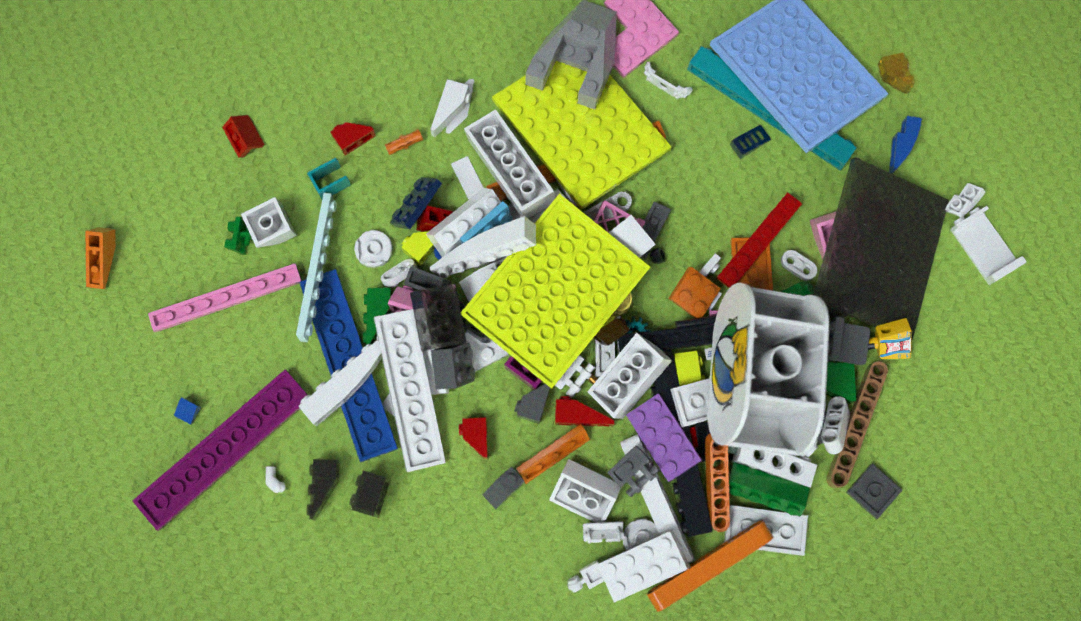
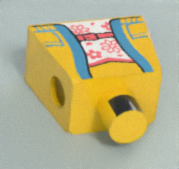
[868,318,911,359]

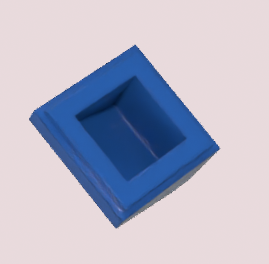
[174,397,201,425]

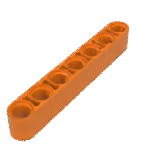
[646,520,774,612]

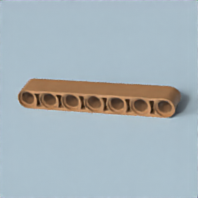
[826,361,888,489]

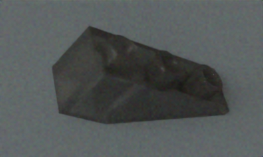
[306,459,340,520]

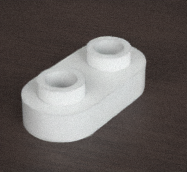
[781,250,817,281]
[380,259,417,288]

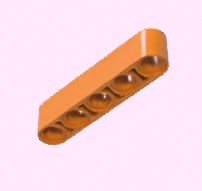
[705,434,730,532]

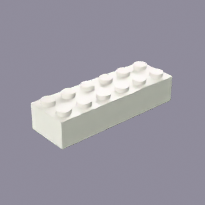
[464,110,556,219]

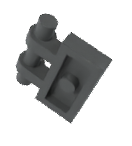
[607,445,660,497]

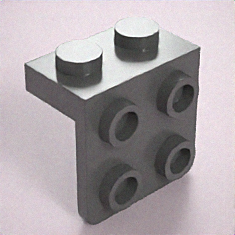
[827,317,870,366]

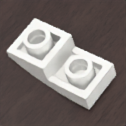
[944,183,986,217]

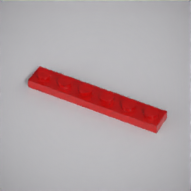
[717,192,802,288]

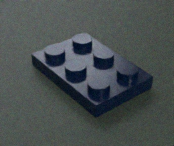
[390,177,442,230]

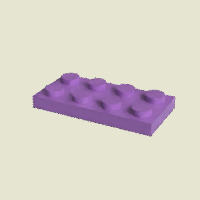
[626,393,703,482]

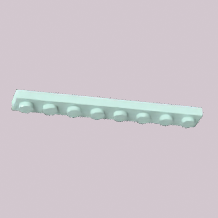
[296,193,336,342]

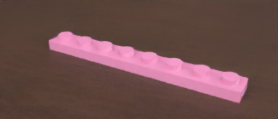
[148,264,302,333]

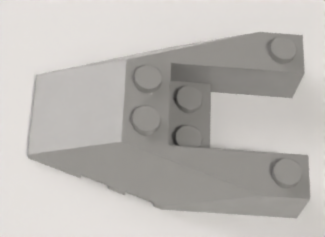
[525,0,617,110]

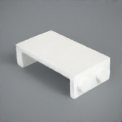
[950,206,1027,285]

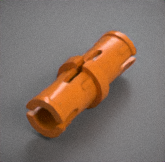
[384,129,423,155]

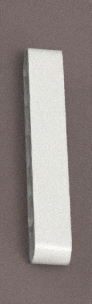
[620,434,694,563]

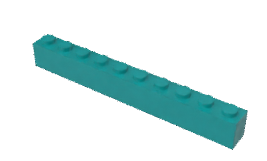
[687,46,857,171]

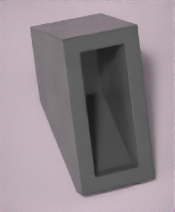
[404,266,452,300]
[514,384,550,424]
[483,467,525,510]

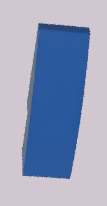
[889,116,922,174]

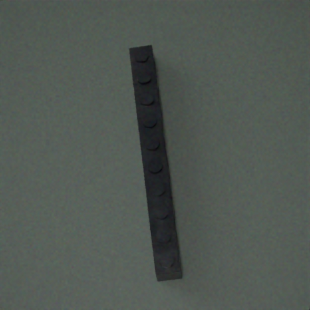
[651,350,713,537]

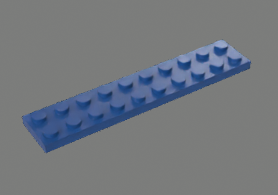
[299,269,398,463]

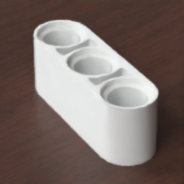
[821,396,850,454]

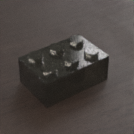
[410,284,466,351]

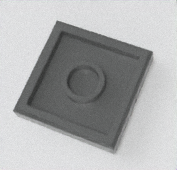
[846,463,902,519]

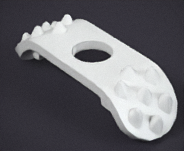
[644,62,693,99]

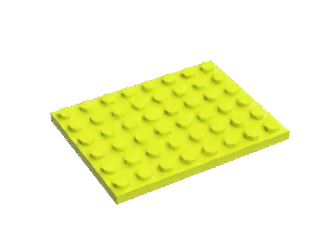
[492,61,671,210]
[460,194,650,389]

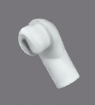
[265,466,286,493]

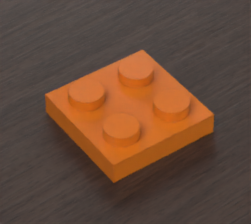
[668,267,721,318]

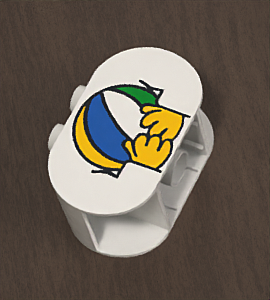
[707,283,829,456]

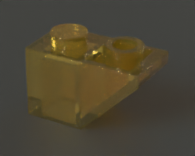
[877,53,914,94]

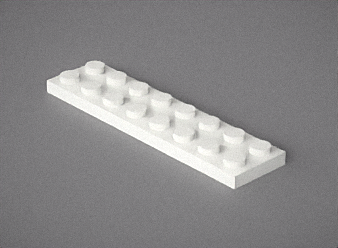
[374,309,446,472]

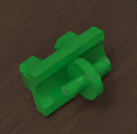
[224,217,253,255]

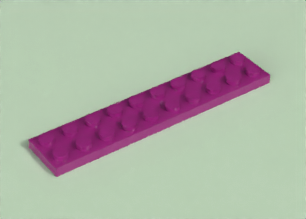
[132,370,308,531]

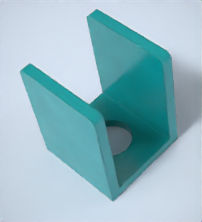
[307,158,351,199]

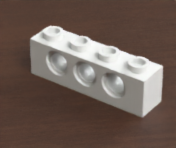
[732,447,817,488]

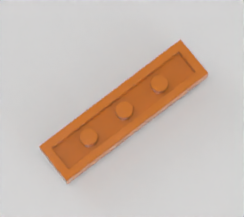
[516,424,590,484]

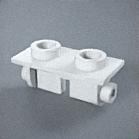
[583,521,624,544]

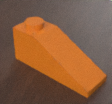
[85,227,116,289]

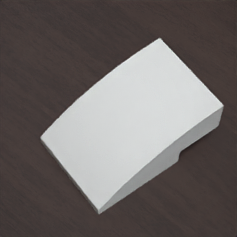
[609,215,656,258]

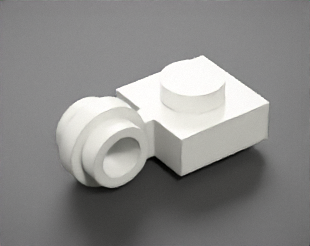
[567,560,604,592]

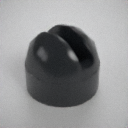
[650,248,666,264]

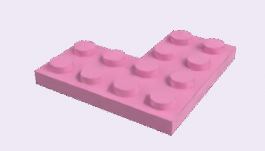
[604,0,679,78]

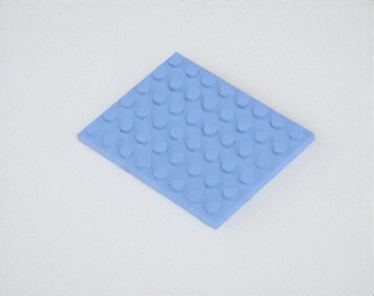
[710,0,888,153]

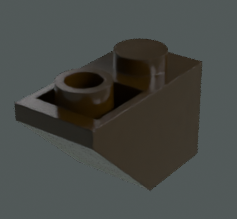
[593,315,630,346]

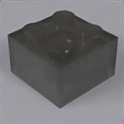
[349,471,391,519]

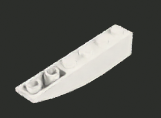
[430,216,536,278]
[298,336,382,427]

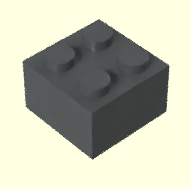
[431,343,475,389]

